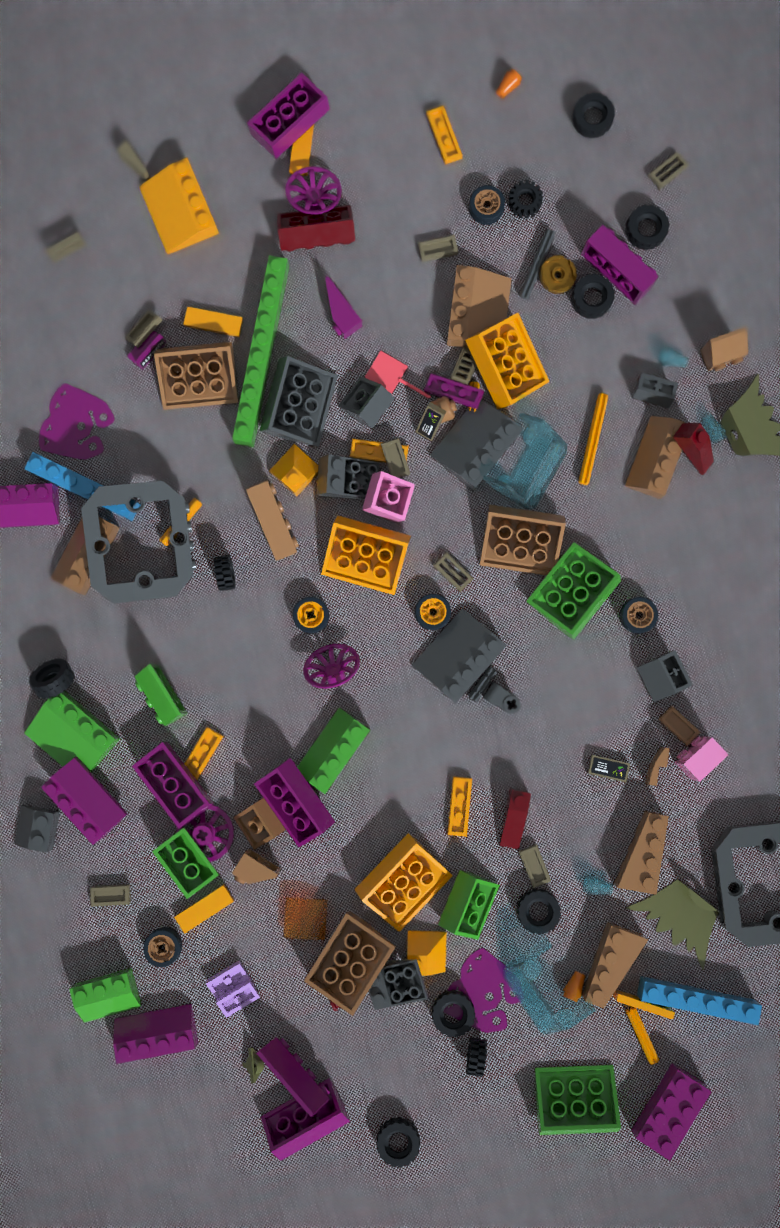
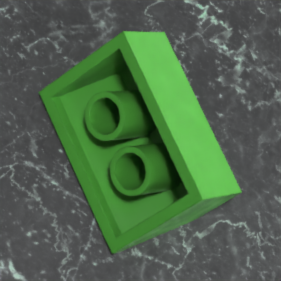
[134,664,187,726]
[152,827,219,899]
[438,870,500,939]
[69,968,142,1023]

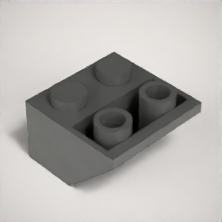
[636,650,693,702]

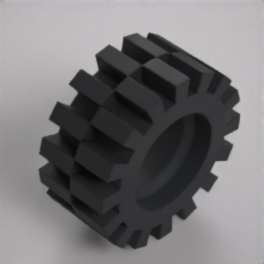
[508,180,543,219]
[214,555,236,591]
[466,1037,487,1077]

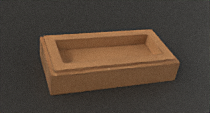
[658,706,700,746]

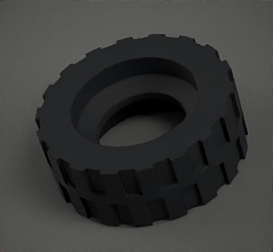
[572,92,615,139]
[625,204,670,250]
[571,274,615,319]
[28,658,75,699]
[516,888,561,934]
[432,990,475,1038]
[377,1117,420,1168]

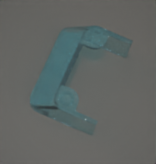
[483,413,567,509]
[502,937,596,1034]

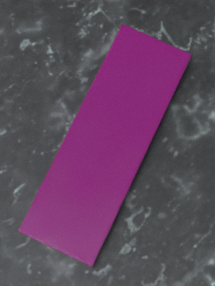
[424,373,484,409]

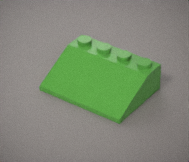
[526,542,621,640]
[24,690,121,773]
[535,1065,621,1135]

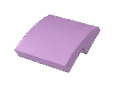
[206,960,260,1018]

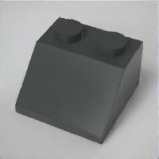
[338,376,395,428]
[14,805,60,853]

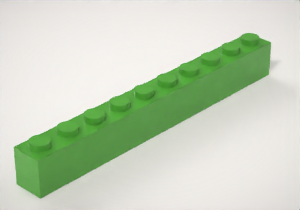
[232,255,289,447]

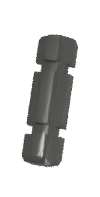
[469,667,497,702]

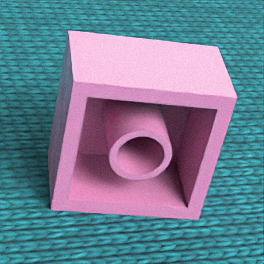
[362,471,415,523]
[675,736,728,782]

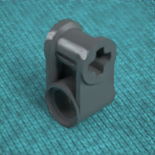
[483,682,521,714]

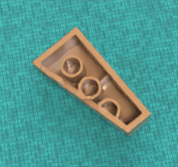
[246,479,299,561]
[613,811,669,895]
[581,922,649,1008]

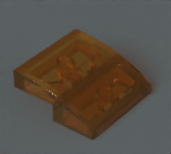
[283,897,328,940]

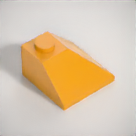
[269,444,319,497]
[407,930,447,976]

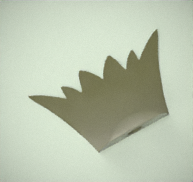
[721,374,780,456]
[626,879,719,970]

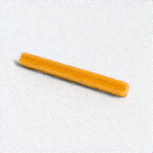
[578,393,608,485]

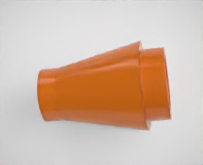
[495,69,522,99]
[562,971,586,1002]

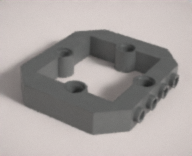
[81,481,196,604]
[711,821,780,947]

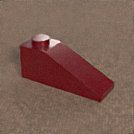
[673,423,714,475]
[500,788,531,849]

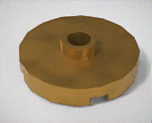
[539,255,577,294]

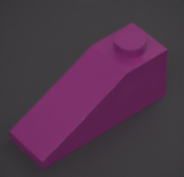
[325,276,363,339]

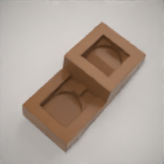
[645,747,669,786]

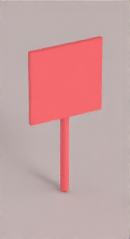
[364,351,431,399]

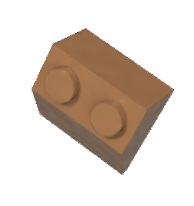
[700,327,748,372]
[233,798,286,850]
[232,848,281,884]

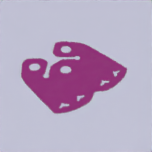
[39,383,115,460]
[444,948,525,1033]

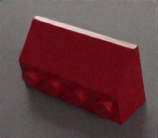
[277,205,356,252]

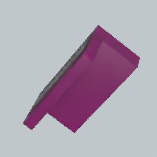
[127,331,167,370]

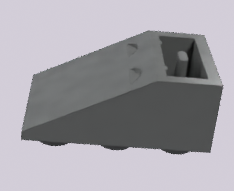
[317,454,380,499]
[369,959,429,1010]

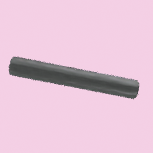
[519,229,555,300]

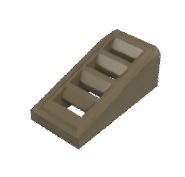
[117,140,150,181]
[450,346,476,385]

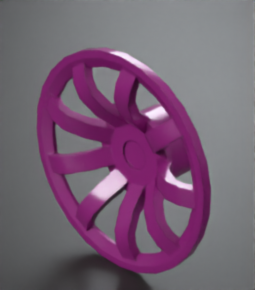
[285,166,342,214]
[303,644,360,689]
[176,805,234,862]

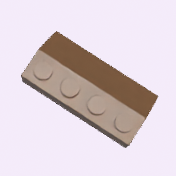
[625,416,685,499]
[50,517,119,595]

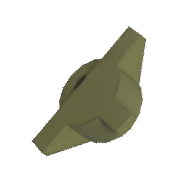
[242,1048,264,1083]

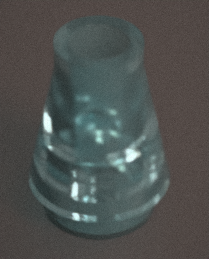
[658,347,689,368]
[702,414,727,444]
[583,875,613,895]

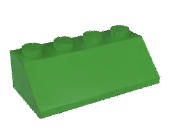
[297,707,371,794]

